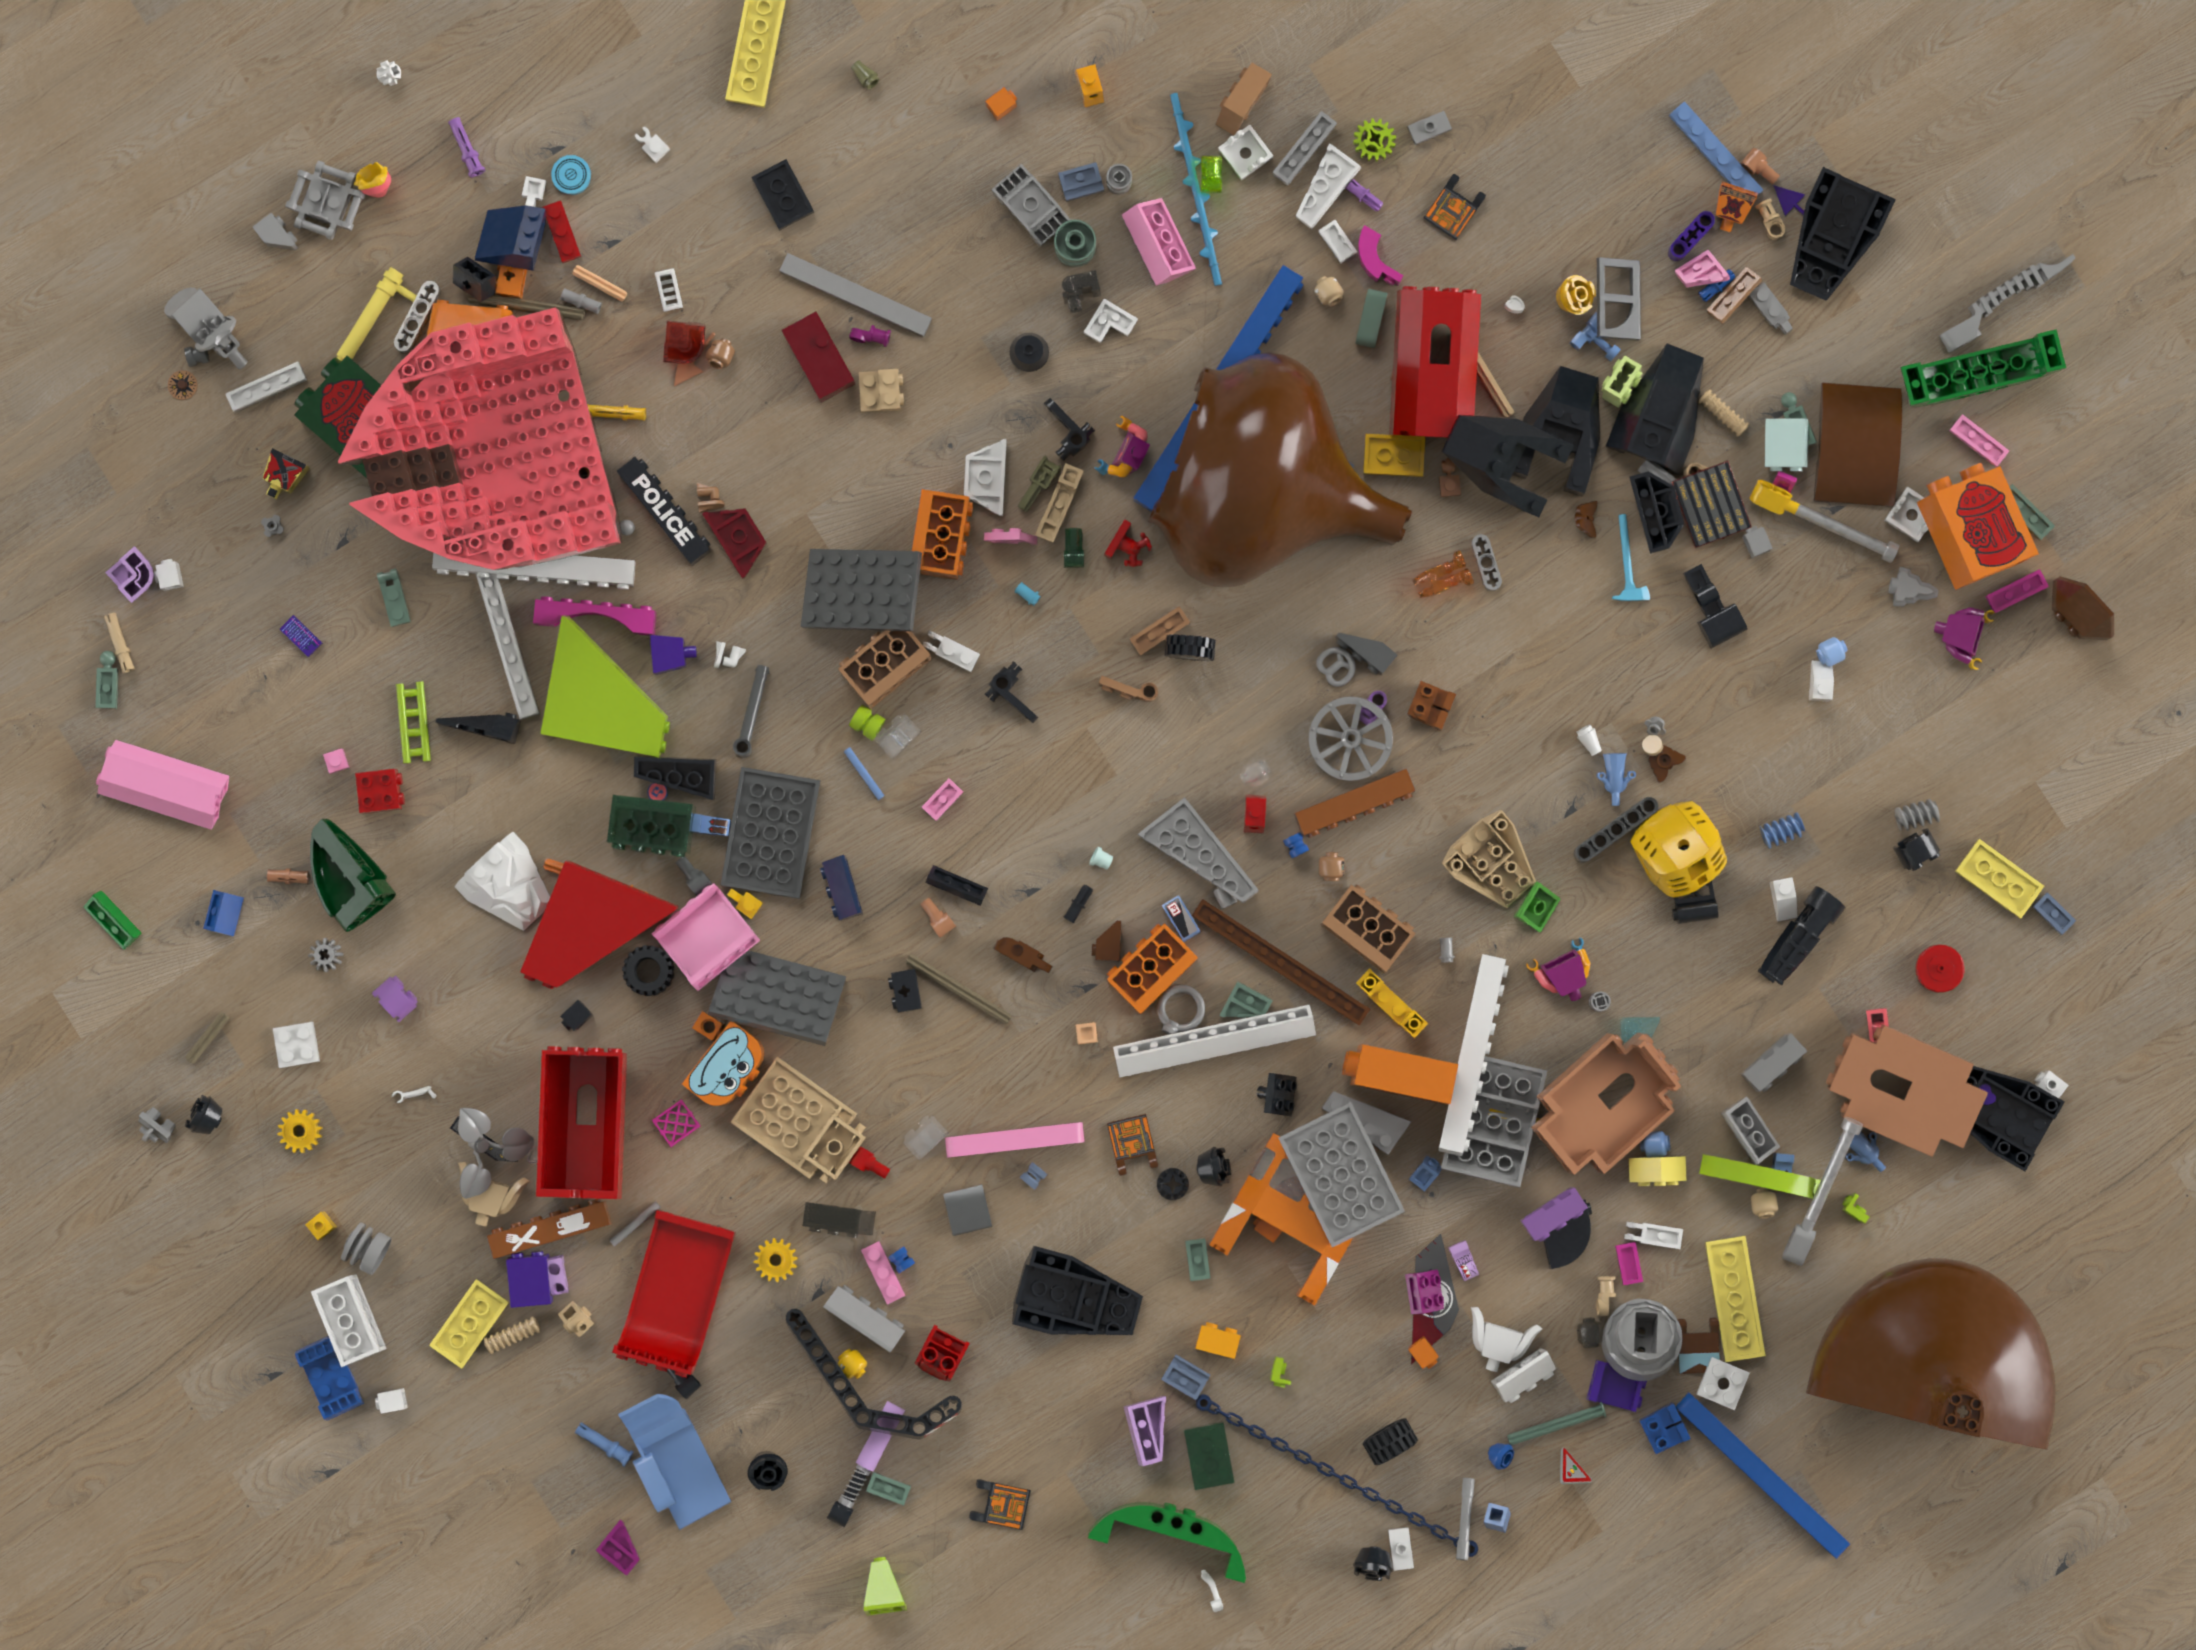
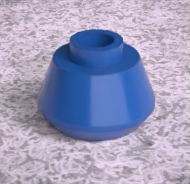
[1488,1443,1514,1470]

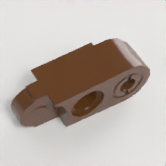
[993,937,1053,973]

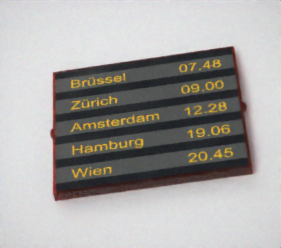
[1671,460,1752,548]

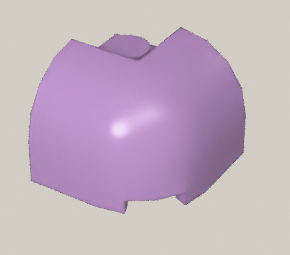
[105,546,154,603]

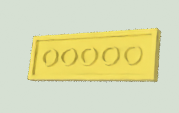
[725,0,786,108]
[1705,1236,1766,1362]

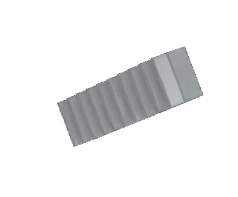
[1272,111,1337,186]

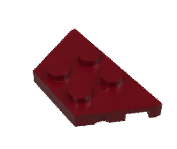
[702,508,767,579]

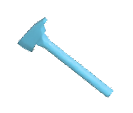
[1612,514,1650,601]

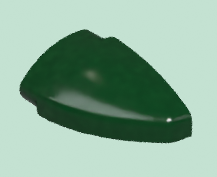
[310,819,396,932]

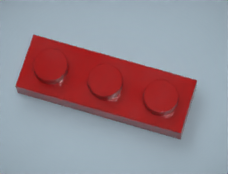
[542,200,581,263]

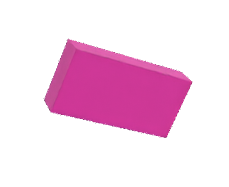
[1615,1242,1643,1285]

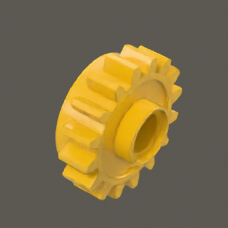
[277,1109,323,1153]
[754,1238,798,1282]

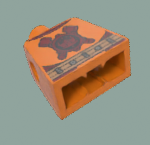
[1716,181,1758,232]

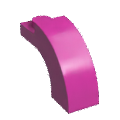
[1358,225,1403,286]

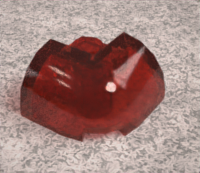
[663,321,706,364]

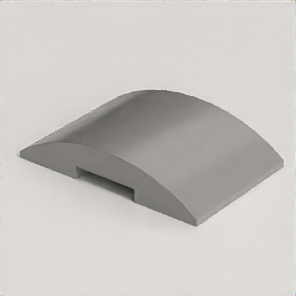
[1441,1056,1547,1188]

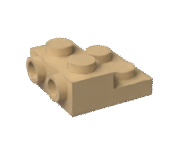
[859,369,904,413]

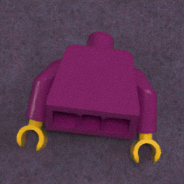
[1934,607,1995,670]

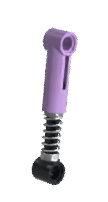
[827,1401,905,1528]

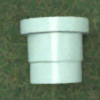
[1089,847,1113,870]

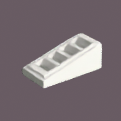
[655,268,683,312]

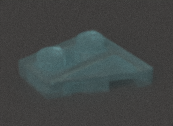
[1620,1017,1660,1045]

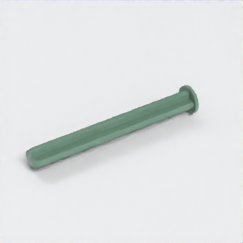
[1507,1402,1607,1445]

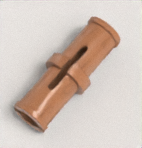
[267,868,309,884]

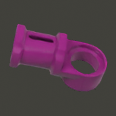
[849,325,891,347]

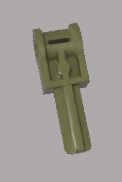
[1018,455,1062,512]

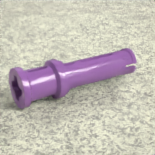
[448,117,486,178]

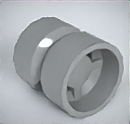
[1106,164,1132,195]

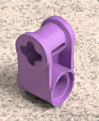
[1352,691,1387,725]

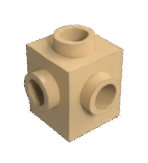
[558,1301,594,1337]

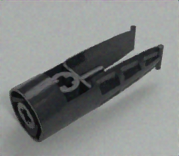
[1758,886,1846,985]

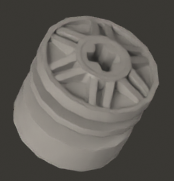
[341,1222,392,1275]

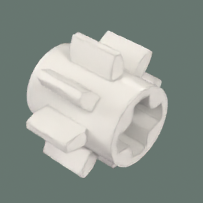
[376,61,401,86]

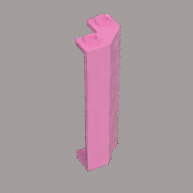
[96,740,229,830]

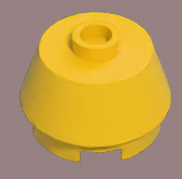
[1556,275,1596,315]

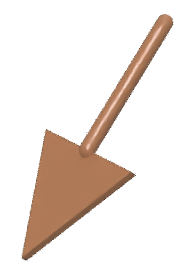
[674,332,715,386]

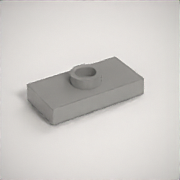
[1407,111,1452,145]

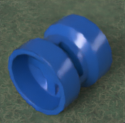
[1283,832,1309,858]
[888,1246,915,1274]

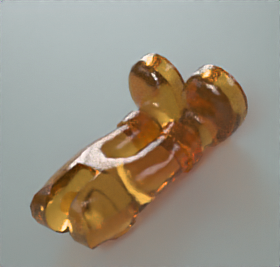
[1412,550,1474,598]

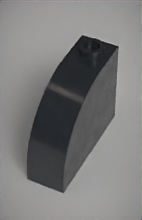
[1543,1199,1592,1269]

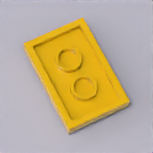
[1363,434,1425,477]

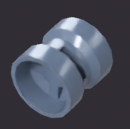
[1020,1162,1048,1190]

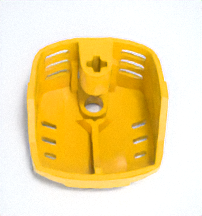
[1630,801,1727,897]

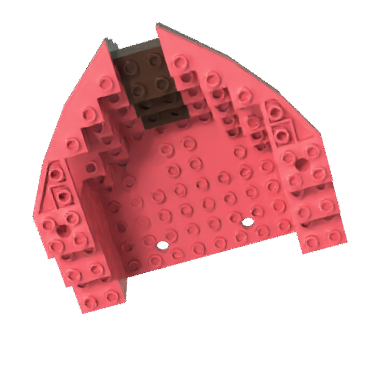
[338,307,622,570]

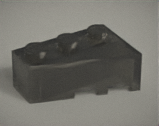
[802,1202,876,1238]

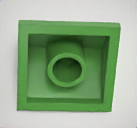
[1514,881,1561,933]

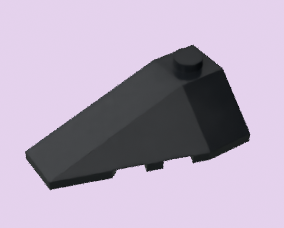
[435,712,521,744]

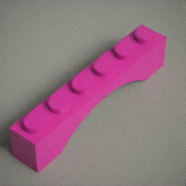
[533,596,657,636]

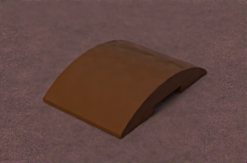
[1814,383,1902,507]

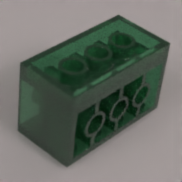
[607,795,696,857]

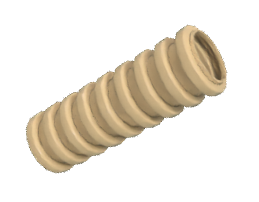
[1698,389,1749,437]
[484,1316,541,1354]

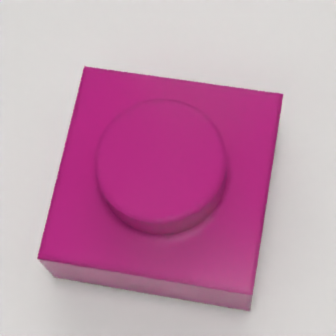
[1772,471,1797,493]

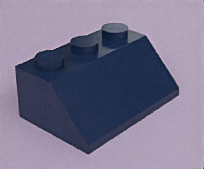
[820,855,863,921]

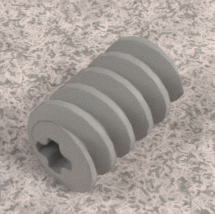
[1895,799,1940,831]

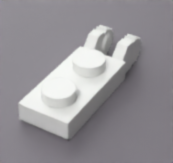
[922,631,980,672]
[1624,1222,1683,1249]

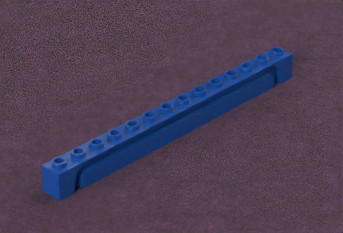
[1133,265,1304,512]

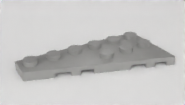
[1137,798,1259,903]

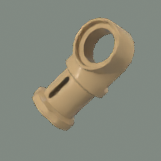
[1755,198,1785,240]
[1596,1276,1616,1316]

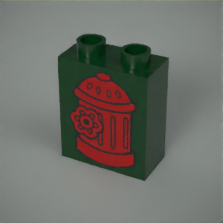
[294,356,381,479]

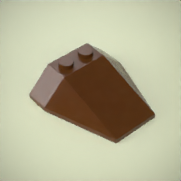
[2052,576,2114,640]

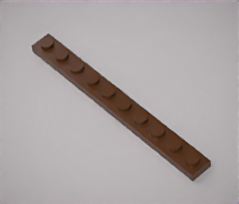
[1192,899,1370,1026]

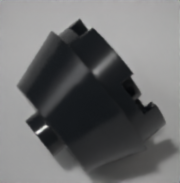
[1009,333,1049,372]
[185,1095,222,1134]
[1197,1147,1231,1187]
[747,1451,788,1491]
[1353,1546,1393,1581]

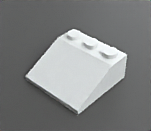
[1491,1348,1556,1403]

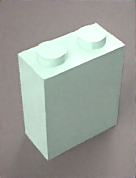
[1765,419,1808,471]

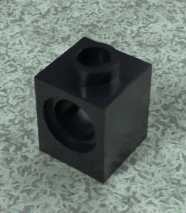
[560,1000,593,1031]

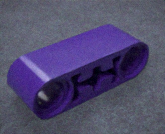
[1668,211,1715,261]

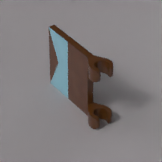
[1678,1317,1720,1374]

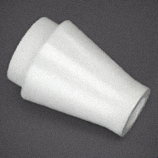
[1576,725,1602,756]

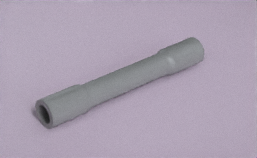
[1456,1478,1475,1561]

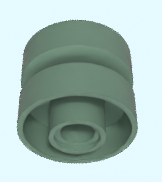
[1054,219,1096,267]

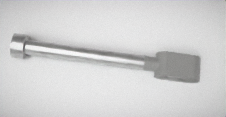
[1782,1117,1863,1266]

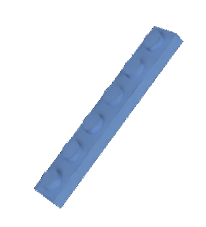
[1669,101,1763,196]

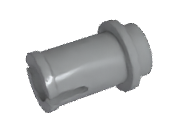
[1439,938,1455,963]

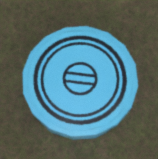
[551,155,591,195]

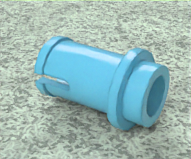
[1015,582,1041,606]

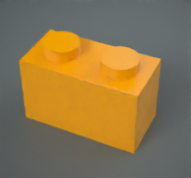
[1195,1322,1241,1359]

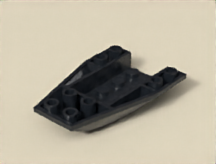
[1605,343,1704,475]
[1967,1066,2065,1172]

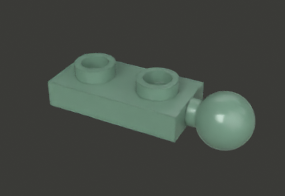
[1781,392,1817,446]
[95,651,118,709]

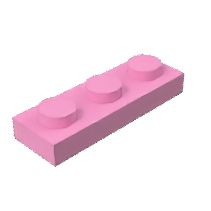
[1949,414,2009,467]
[861,1241,906,1305]

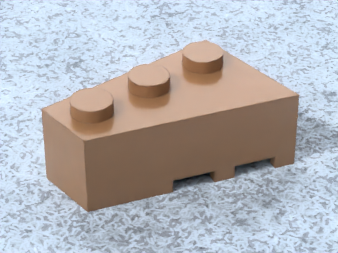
[1215,63,1272,135]

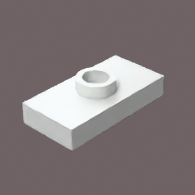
[1318,220,1357,264]
[1388,1527,1414,1571]

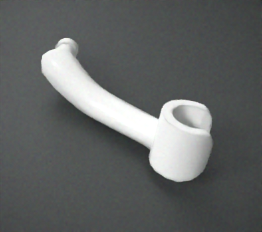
[392,1086,437,1103]
[1201,1570,1223,1612]

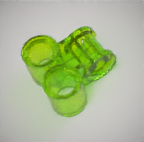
[1201,156,1222,193]

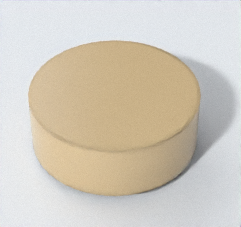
[1642,735,1663,756]

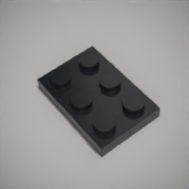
[751,159,814,231]

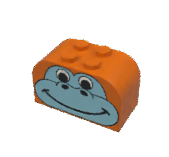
[682,1021,764,1106]

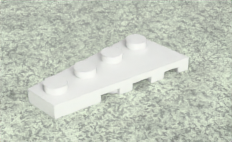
[1296,143,1361,229]

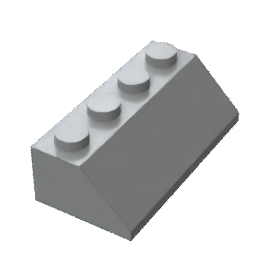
[823,1285,906,1352]

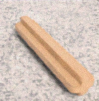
[573,265,627,302]

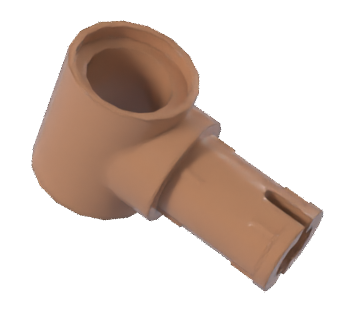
[1740,148,1780,185]
[920,898,956,938]

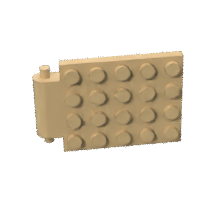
[731,1057,866,1183]

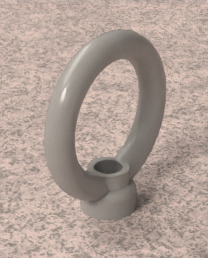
[1157,985,1205,1035]

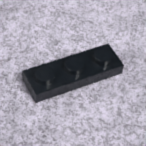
[925,865,988,906]

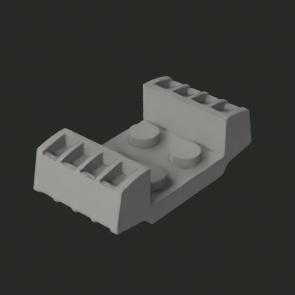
[991,164,1071,246]

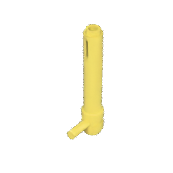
[336,267,417,361]

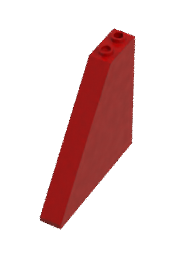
[520,860,679,989]

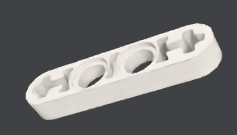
[394,281,440,353]

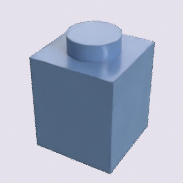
[1484,1503,1511,1533]

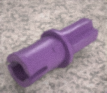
[1346,179,1383,211]

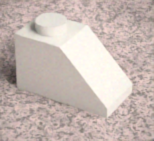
[1809,660,1834,702]
[1769,877,1797,922]

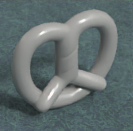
[1316,647,1356,687]

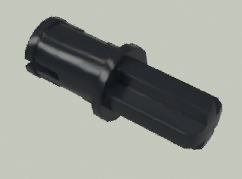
[1063,884,1093,923]

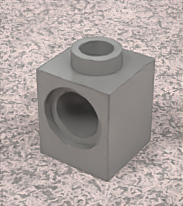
[1742,526,1773,559]

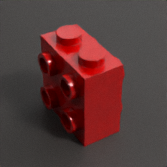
[355,769,405,814]

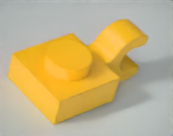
[727,888,763,919]

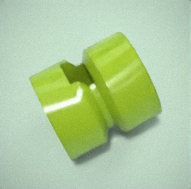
[849,704,886,741]

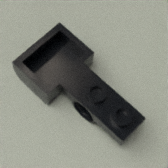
[1683,564,1748,649]

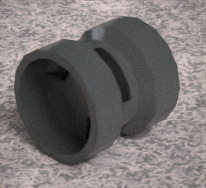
[184,346,210,367]

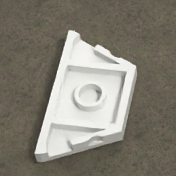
[964,439,1007,516]

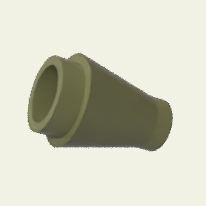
[851,60,879,90]

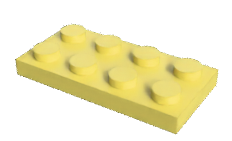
[1955,839,2044,919]
[429,1279,510,1369]

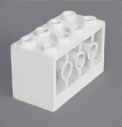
[311,1274,387,1367]

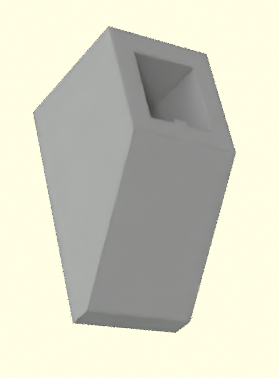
[253,213,298,250]

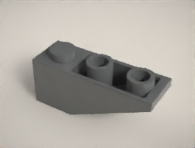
[1335,633,1397,675]

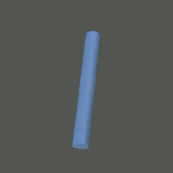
[844,747,885,800]

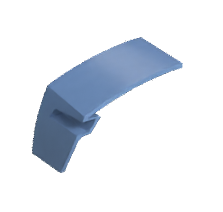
[618,1394,731,1530]

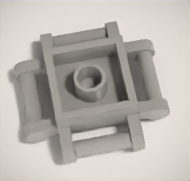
[285,160,365,240]

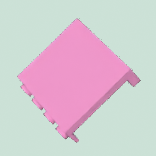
[652,883,760,991]

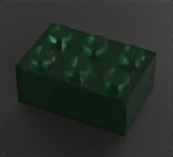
[1183,1421,1235,1490]

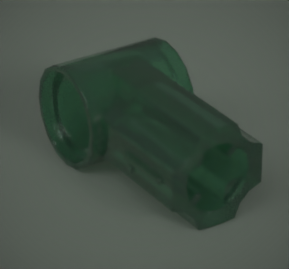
[1064,528,1084,568]

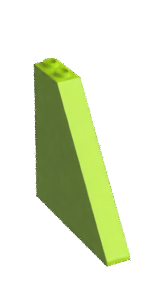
[541,615,670,757]

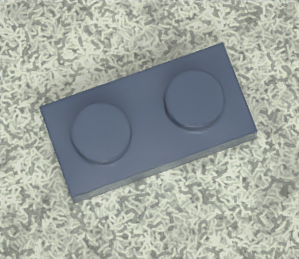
[2032,892,2076,935]

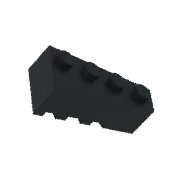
[634,756,717,800]

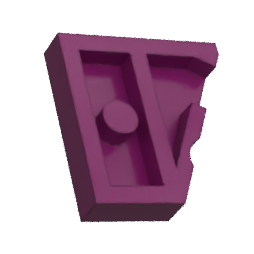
[595,1519,640,1576]

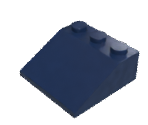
[474,205,546,271]

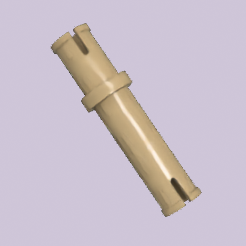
[104,613,135,673]

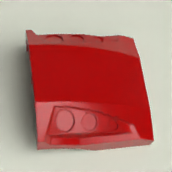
[915,1324,970,1382]

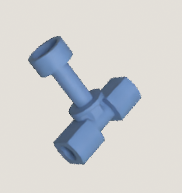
[1569,312,1621,362]

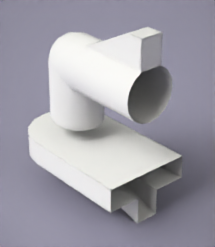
[714,641,746,668]

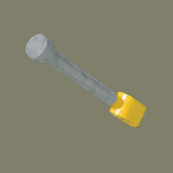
[1749,480,1899,563]

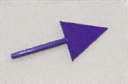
[1773,185,1805,216]

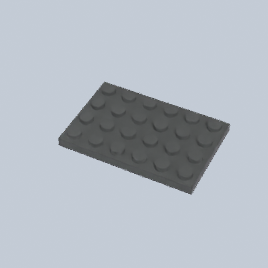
[801,549,922,631]
[720,767,821,899]
[708,950,846,1046]

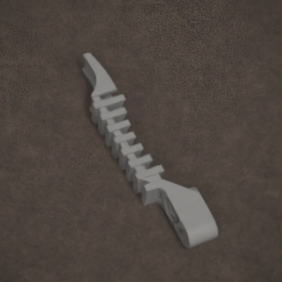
[1939,254,2075,353]

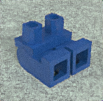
[1639,1402,1691,1454]

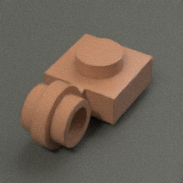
[1439,458,1461,497]

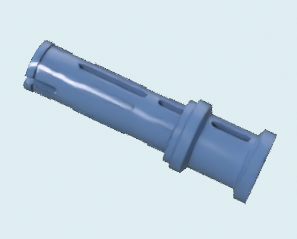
[575,1422,634,1467]

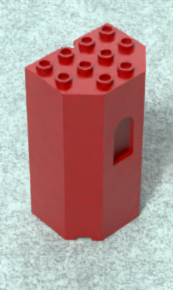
[1389,286,1481,438]
[536,1046,627,1199]

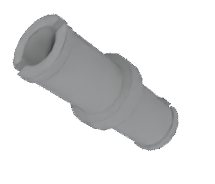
[560,288,602,314]

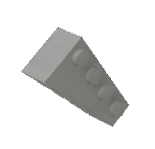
[1321,1091,1411,1155]

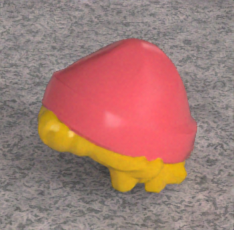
[354,162,391,198]

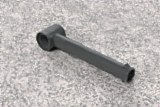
[733,665,770,758]

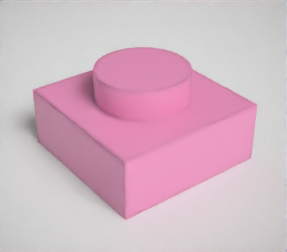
[323,748,349,774]

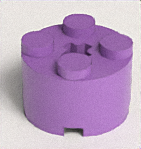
[372,975,418,1022]

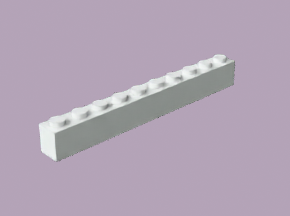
[432,553,636,589]
[1439,954,1509,1156]
[1113,1005,1316,1077]

